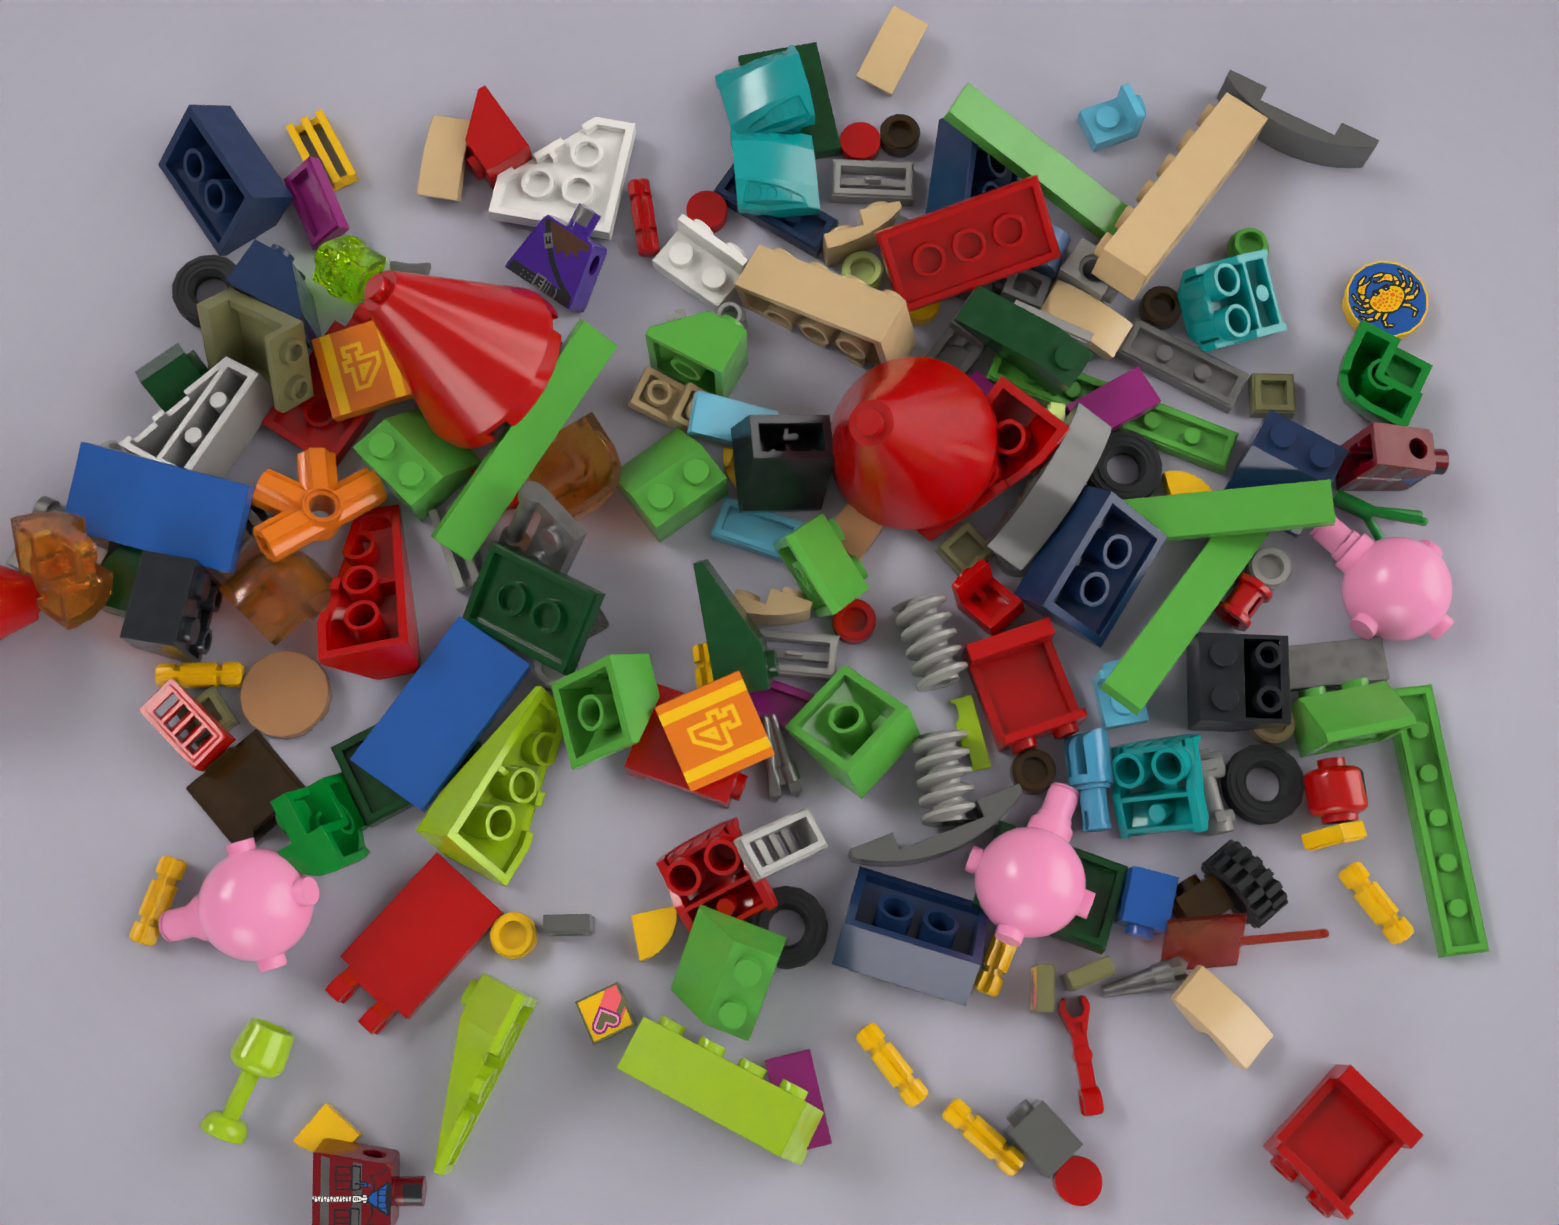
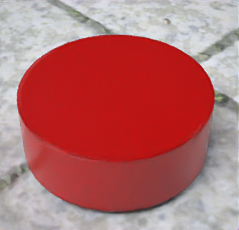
[840,122,881,161]
[686,190,728,233]
[832,599,876,645]
[1053,1155,1103,1206]

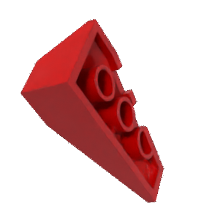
[916,376,1071,542]
[317,504,421,680]

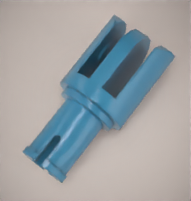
[1063,728,1114,832]

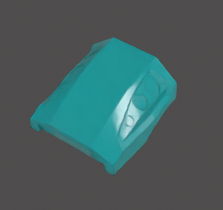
[715,45,815,134]
[730,130,820,218]
[1177,249,1287,352]
[1111,734,1209,839]

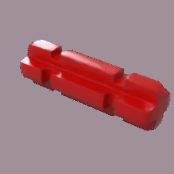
[628,178,660,258]

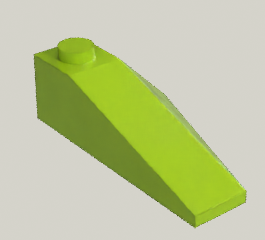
[415,686,563,886]
[433,973,538,1176]

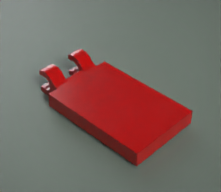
[261,303,377,467]
[325,852,505,1035]

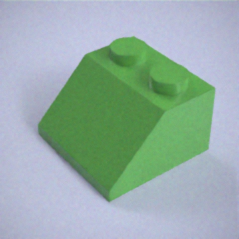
[645,311,748,398]
[353,408,482,522]
[609,428,728,543]
[772,513,869,617]
[551,653,660,770]
[785,664,921,799]
[1291,678,1417,758]
[670,905,787,1041]

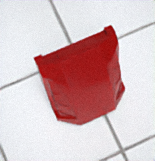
[656,817,778,933]

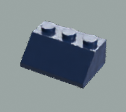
[158,105,293,256]
[925,117,1021,214]
[1014,485,1168,648]
[832,866,988,1006]

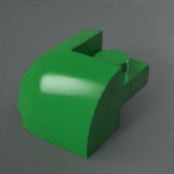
[1336,320,1433,427]
[270,772,371,876]

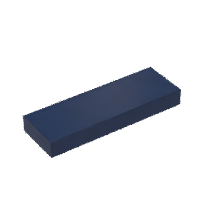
[713,163,839,259]

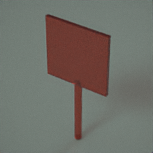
[1160,912,1329,970]

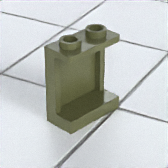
[196,287,314,413]

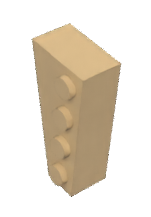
[734,244,917,368]

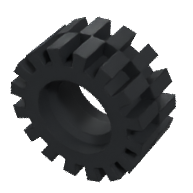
[1201,840,1288,928]

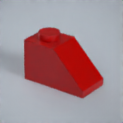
[465,85,533,191]

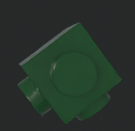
[135,343,209,412]

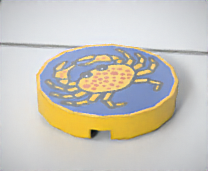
[1342,261,1428,340]

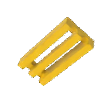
[285,109,359,192]

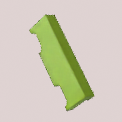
[950,694,993,773]

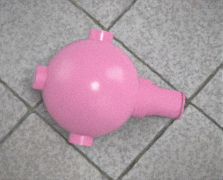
[1308,517,1454,642]
[965,782,1096,947]
[159,837,319,972]

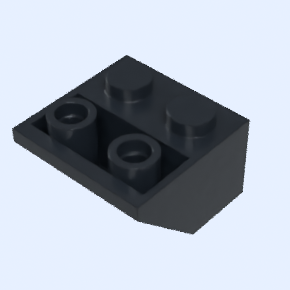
[730,415,834,513]
[120,550,223,663]
[1186,632,1291,732]

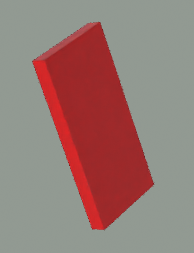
[874,174,1062,312]

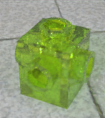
[312,234,387,304]

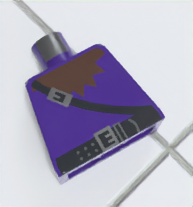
[505,203,607,312]

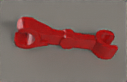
[1057,995,1104,1116]

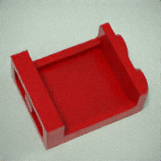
[961,617,1088,755]
[624,684,748,809]
[1263,1064,1423,1220]

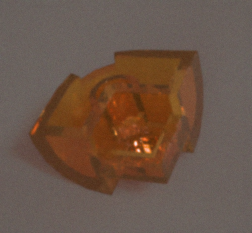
[528,412,621,522]
[10,511,113,630]
[218,550,333,646]

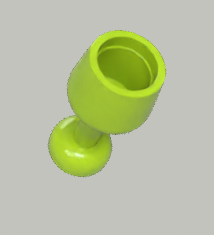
[199,1018,295,1144]

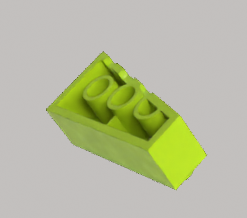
[617,1015,826,1166]

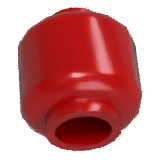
[1304,757,1368,824]

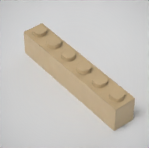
[1091,92,1268,301]

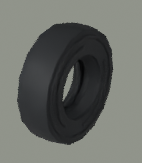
[172,255,236,328]
[1087,431,1162,500]
[1221,744,1305,825]
[747,886,828,970]

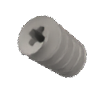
[892,595,969,692]
[912,730,977,827]

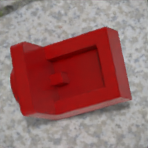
[951,559,1025,636]

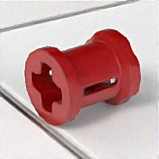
[1214,573,1273,632]

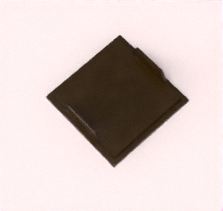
[186,729,305,843]

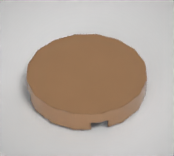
[240,650,332,740]

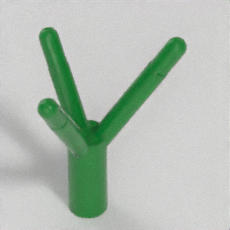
[1333,489,1428,541]

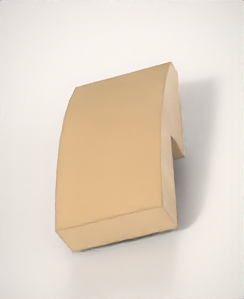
[856,5,929,97]
[417,115,470,202]
[822,200,902,267]
[1040,279,1133,361]
[626,366,709,440]
[733,587,813,626]
[1170,965,1274,1070]

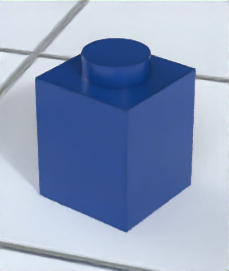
[1114,866,1179,940]

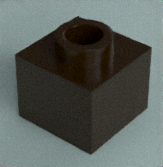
[1172,873,1234,934]

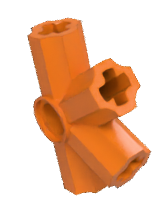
[251,448,387,563]

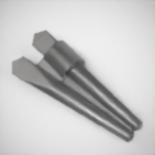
[761,714,802,803]
[1101,956,1189,998]

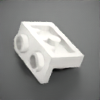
[652,214,748,313]

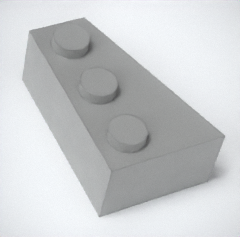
[119,356,274,478]

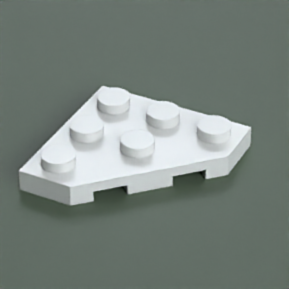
[488,117,636,240]

